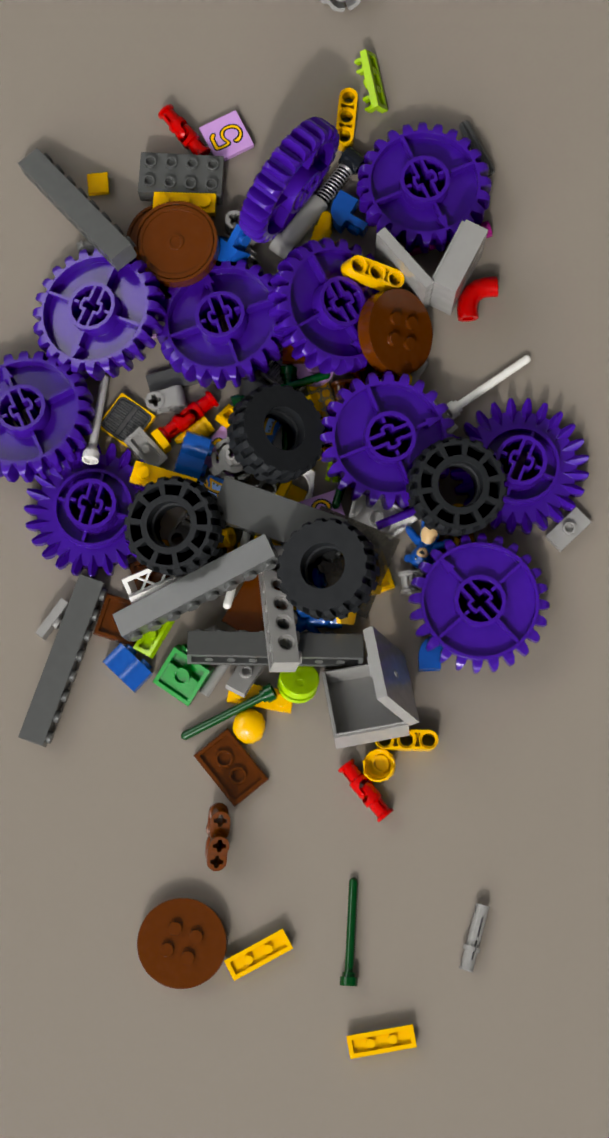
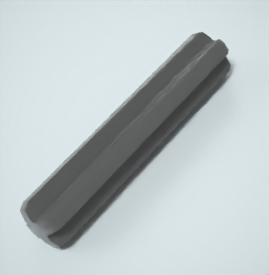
[459,120,495,177]

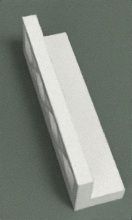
[121,567,201,604]

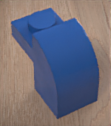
[331,189,368,237]
[217,224,251,265]
[418,636,443,672]

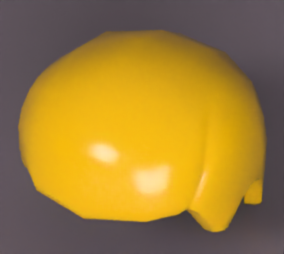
[232,709,266,744]
[363,748,396,782]

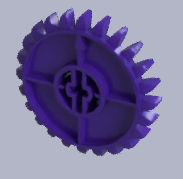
[450,398,589,535]
[24,442,161,578]
[408,533,550,674]

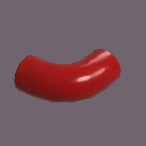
[457,276,498,322]

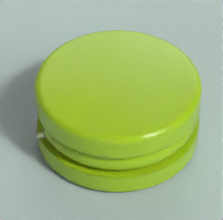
[277,666,319,703]

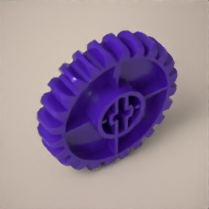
[239,116,339,243]
[356,122,492,254]
[268,237,392,375]
[33,249,166,381]
[156,259,285,389]
[0,351,95,483]
[320,371,457,510]

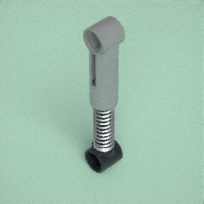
[269,146,364,260]

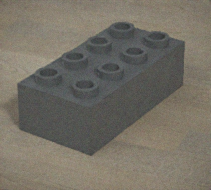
[138,152,225,205]

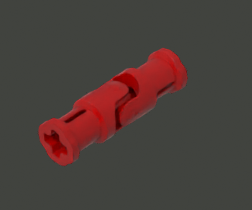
[158,104,211,155]
[158,390,219,443]
[338,759,394,823]

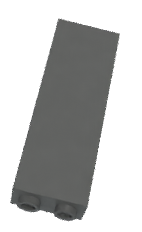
[216,476,348,563]

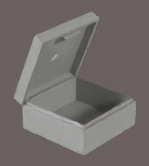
[374,219,488,316]
[322,626,419,749]

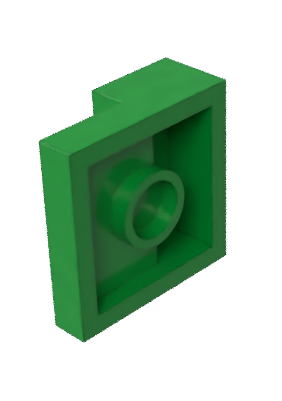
[153,644,214,706]

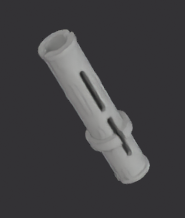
[459,903,490,972]

